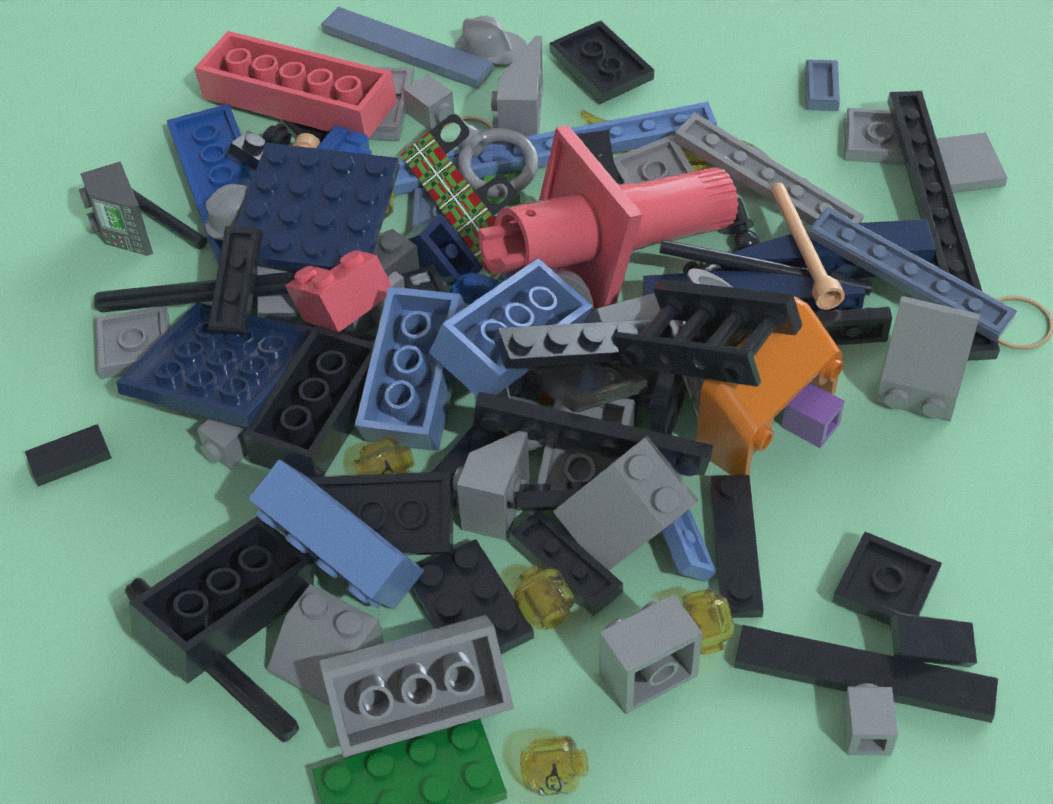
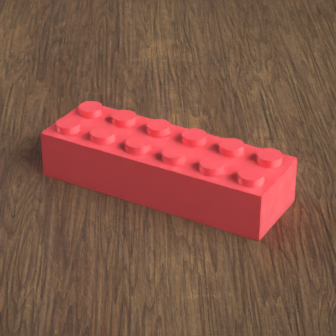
[194,31,397,139]

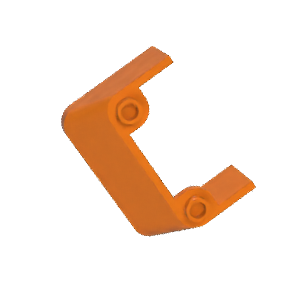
[696,296,844,475]

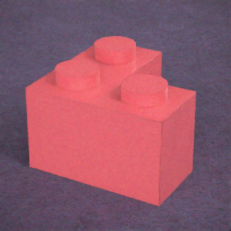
[285,250,392,332]

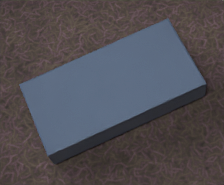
[805,59,840,111]

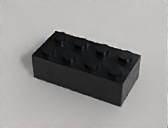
[243,325,374,477]
[129,516,314,684]

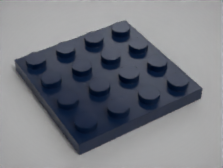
[235,143,400,271]
[116,303,313,428]

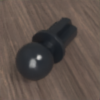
[727,197,760,252]

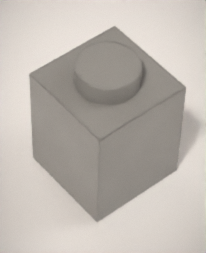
[403,74,455,130]
[197,418,248,470]
[842,683,898,755]

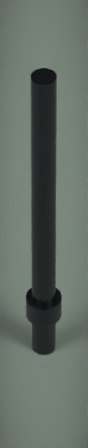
[659,239,872,296]

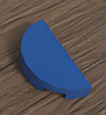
[449,273,501,304]

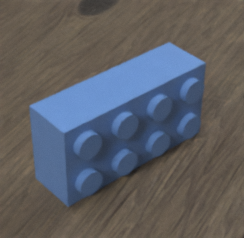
[429,258,593,397]
[355,286,466,451]
[248,459,425,609]

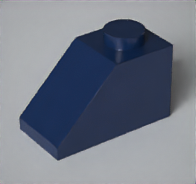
[405,213,483,286]

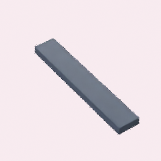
[321,7,493,88]
[808,207,1017,343]

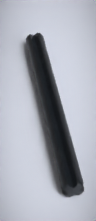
[94,272,295,312]
[125,578,299,742]

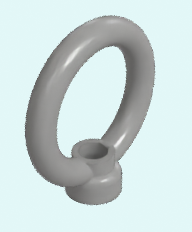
[457,125,538,197]

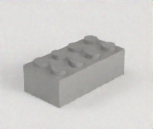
[319,615,514,757]

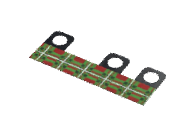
[400,114,517,279]

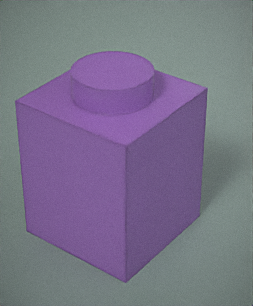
[781,383,845,449]

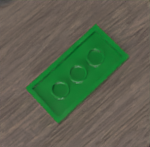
[312,718,507,804]

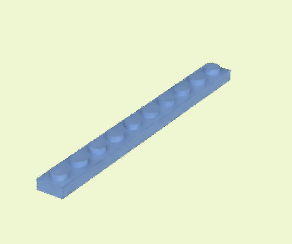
[393,102,717,195]

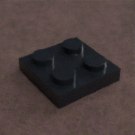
[833,531,942,626]

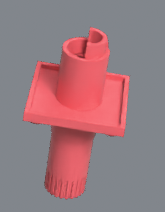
[479,125,739,311]

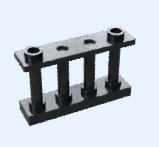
[613,280,803,387]

